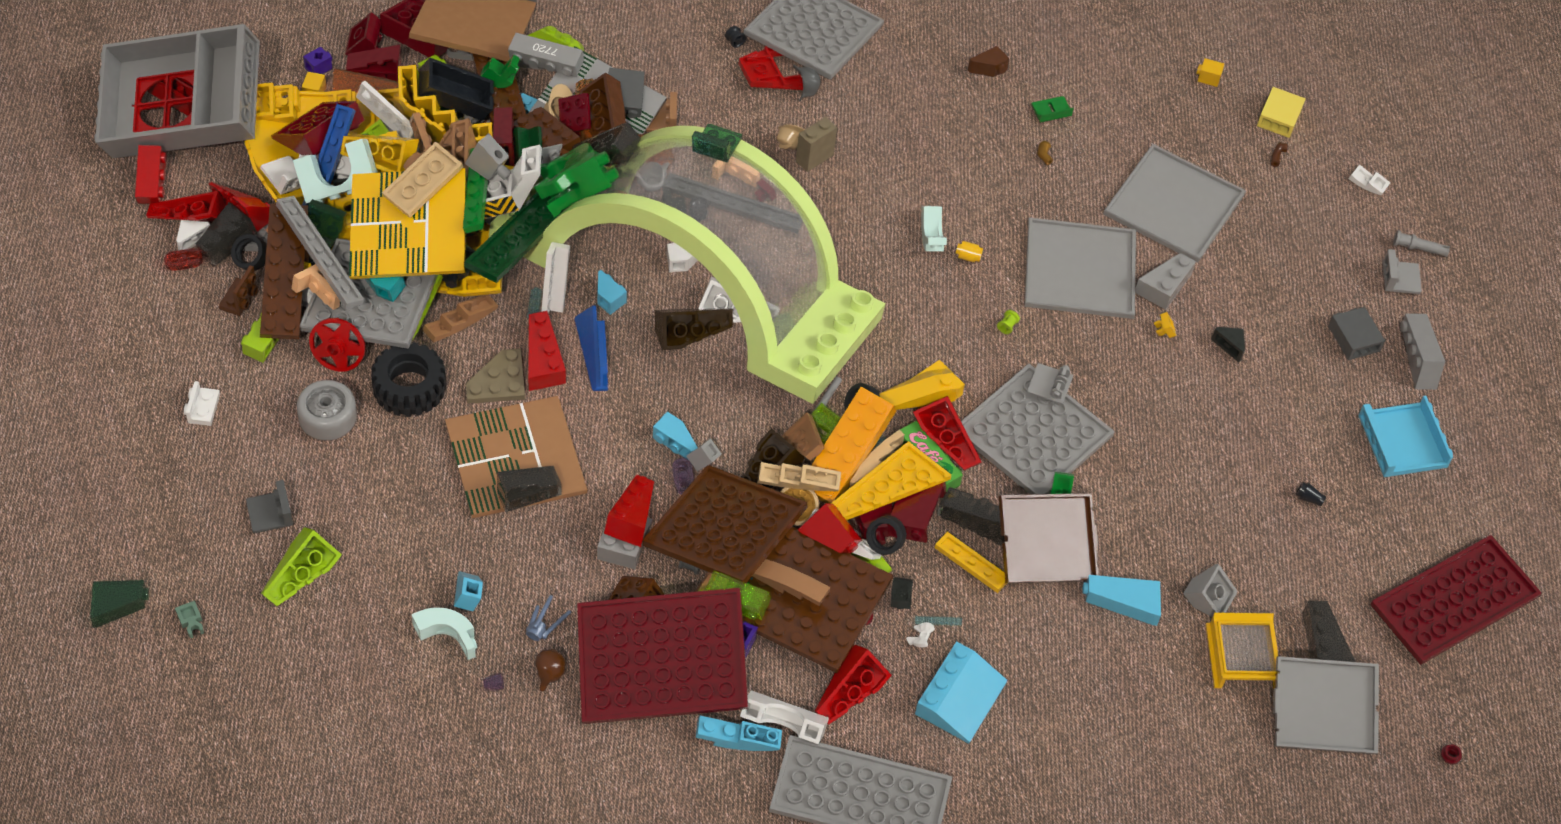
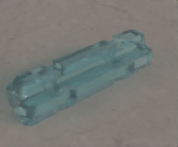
[527,287,542,319]

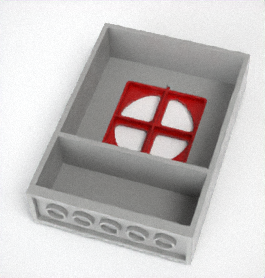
[94,24,260,158]

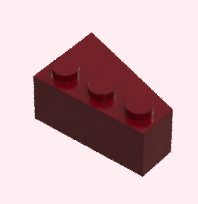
[346,44,402,84]

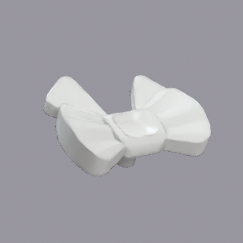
[906,622,935,647]

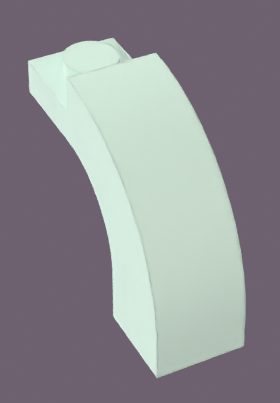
[921,206,947,251]
[411,608,477,660]

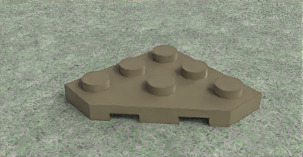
[466,349,525,404]

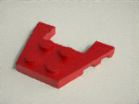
[738,46,803,90]

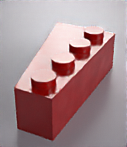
[604,474,654,547]

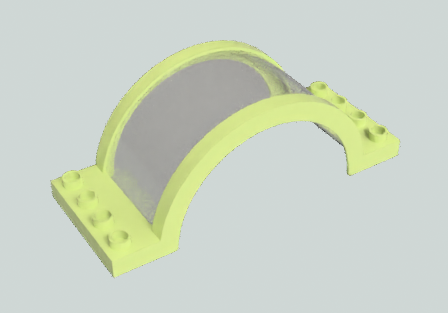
[489,126,886,404]

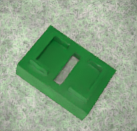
[1031,96,1074,123]

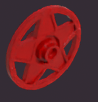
[309,318,365,372]

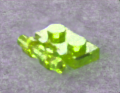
[811,403,841,446]

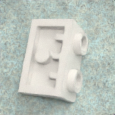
[184,381,220,426]

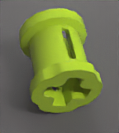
[997,310,1020,335]

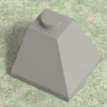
[1183,564,1238,617]

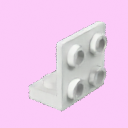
[260,156,301,195]

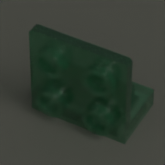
[692,124,742,163]

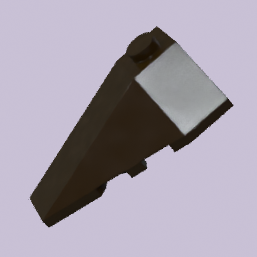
[655,308,733,350]
[741,428,805,488]

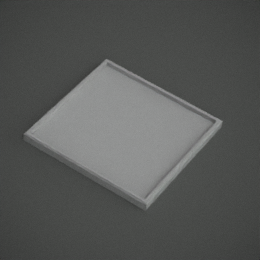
[1103,144,1246,263]
[1024,217,1136,319]

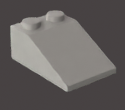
[597,518,653,570]

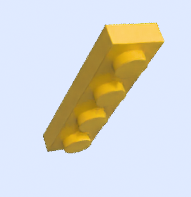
[935,532,1007,593]

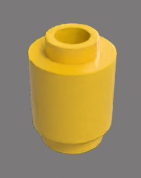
[955,241,983,263]

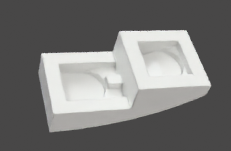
[1348,165,1390,195]

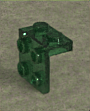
[308,199,347,250]

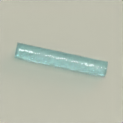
[914,616,962,626]

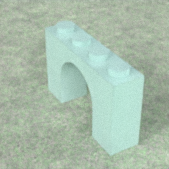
[293,139,378,206]

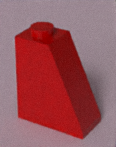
[798,503,862,554]

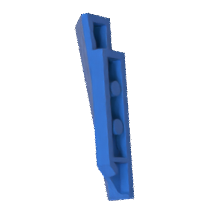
[575,306,608,391]

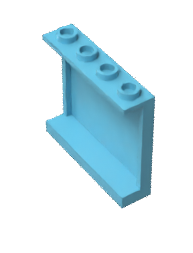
[1358,396,1453,477]

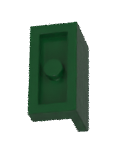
[513,126,542,164]

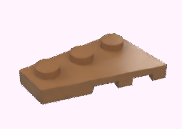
[781,412,824,461]

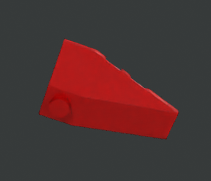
[209,182,270,232]
[913,396,982,471]

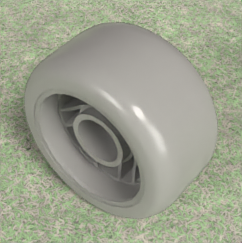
[297,380,357,441]

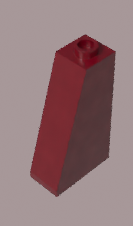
[493,107,515,166]

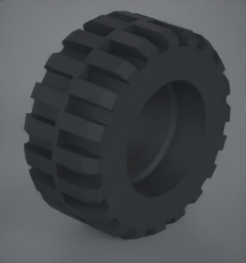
[371,342,446,417]

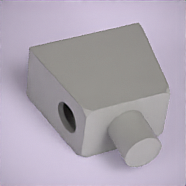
[465,133,511,180]

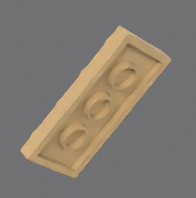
[382,142,463,218]

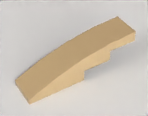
[849,429,904,488]
[757,462,841,491]

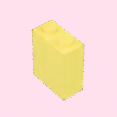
[1257,87,1306,138]

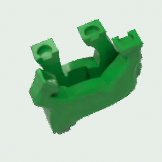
[534,143,620,218]

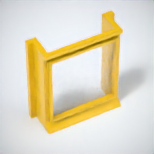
[1205,613,1278,689]

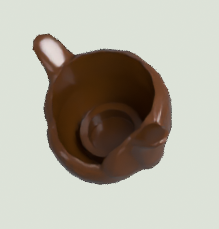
[535,649,566,692]

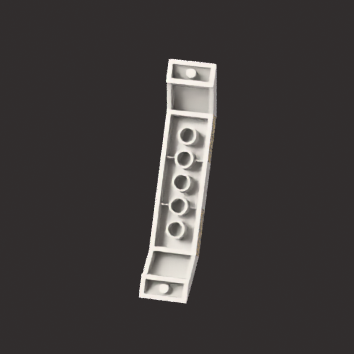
[466,145,542,219]

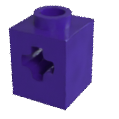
[303,47,333,74]

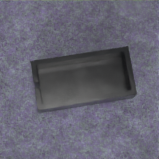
[418,58,494,121]

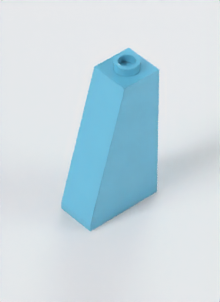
[1082,575,1161,626]

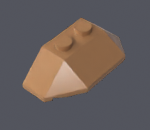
[439,118,477,178]

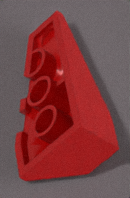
[146,191,227,222]
[815,645,891,725]

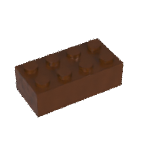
[514,107,581,151]

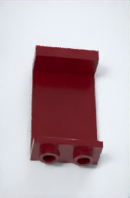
[887,482,946,543]

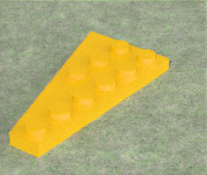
[831,441,951,520]

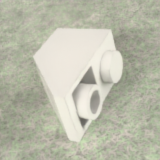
[666,243,698,272]

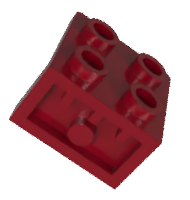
[558,93,591,136]

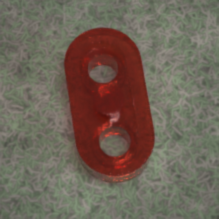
[164,248,203,271]

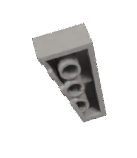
[1400,314,1445,390]

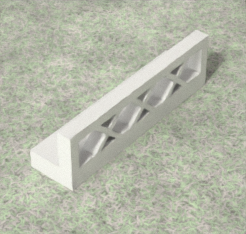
[356,81,415,138]
[541,242,570,313]

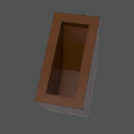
[968,46,1009,77]

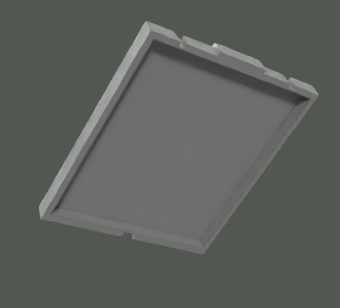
[1273,656,1379,754]

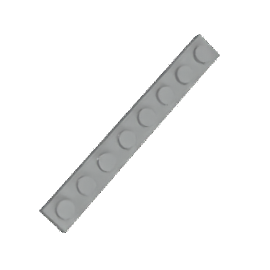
[276,196,364,309]

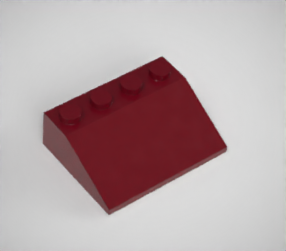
[380,0,448,58]
[271,101,365,155]

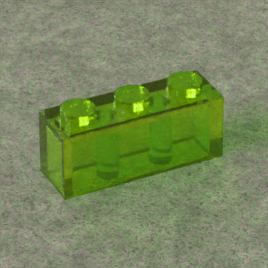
[704,571,771,620]

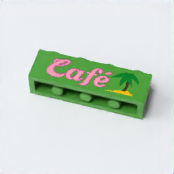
[900,420,963,493]

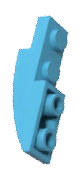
[695,715,782,751]

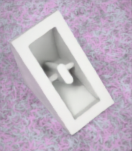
[176,220,212,254]

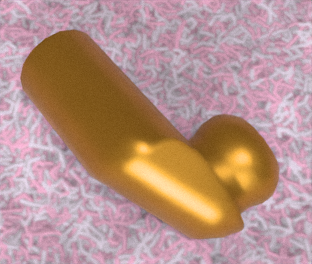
[1037,140,1053,165]

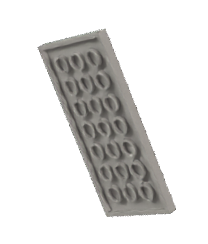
[769,735,952,824]

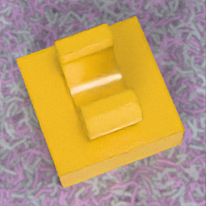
[1154,312,1177,338]

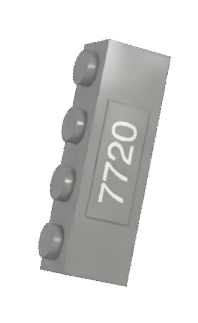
[508,33,584,77]

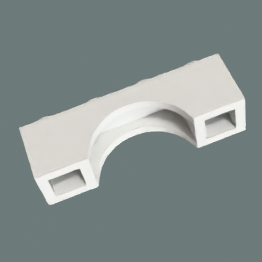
[740,690,829,744]

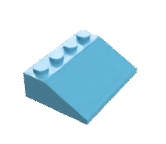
[915,641,1007,744]

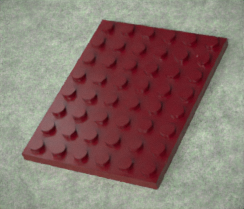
[577,588,749,724]

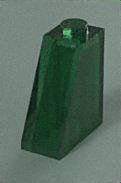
[90,580,149,628]

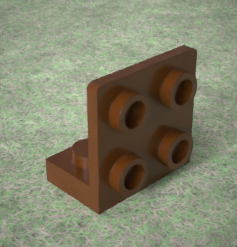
[219,265,258,316]
[608,576,664,600]

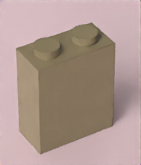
[796,117,837,172]

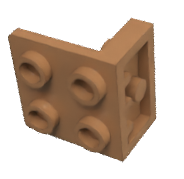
[645,92,677,132]

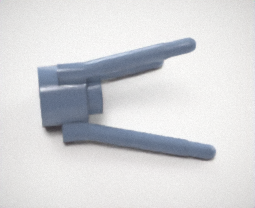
[526,595,571,641]

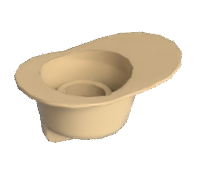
[544,84,572,121]
[777,124,805,150]

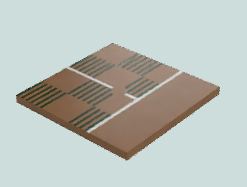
[445,396,587,518]

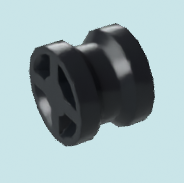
[725,26,746,48]

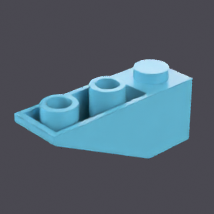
[653,412,698,463]

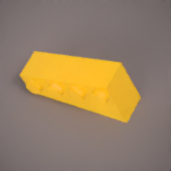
[340,134,419,172]

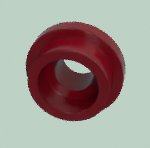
[1441,744,1462,765]

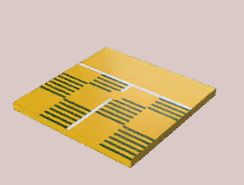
[349,168,466,279]

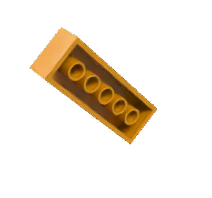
[811,387,896,504]

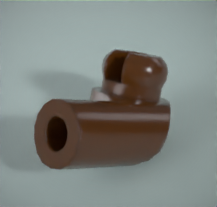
[1271,142,1288,167]

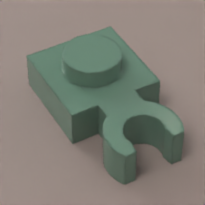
[175,601,204,638]

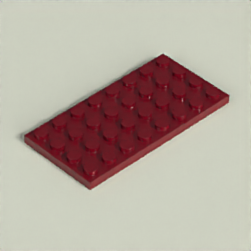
[1370,535,1542,665]

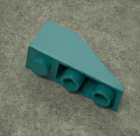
[364,276,406,302]

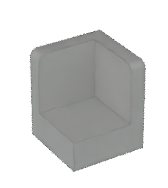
[687,438,722,471]

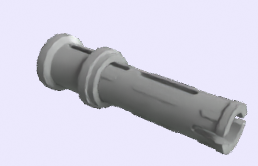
[1393,230,1450,257]

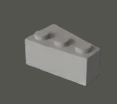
[1135,253,1196,310]

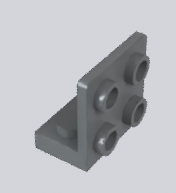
[246,480,293,533]

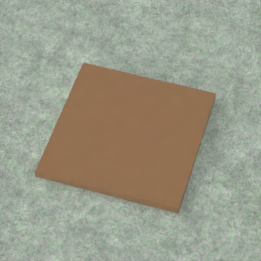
[409,0,536,61]

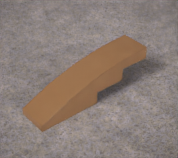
[423,295,498,343]
[752,559,830,606]

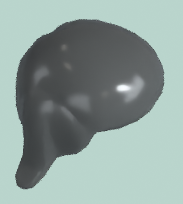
[793,64,821,102]

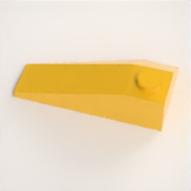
[879,368,958,410]

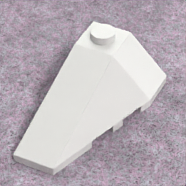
[698,276,780,323]

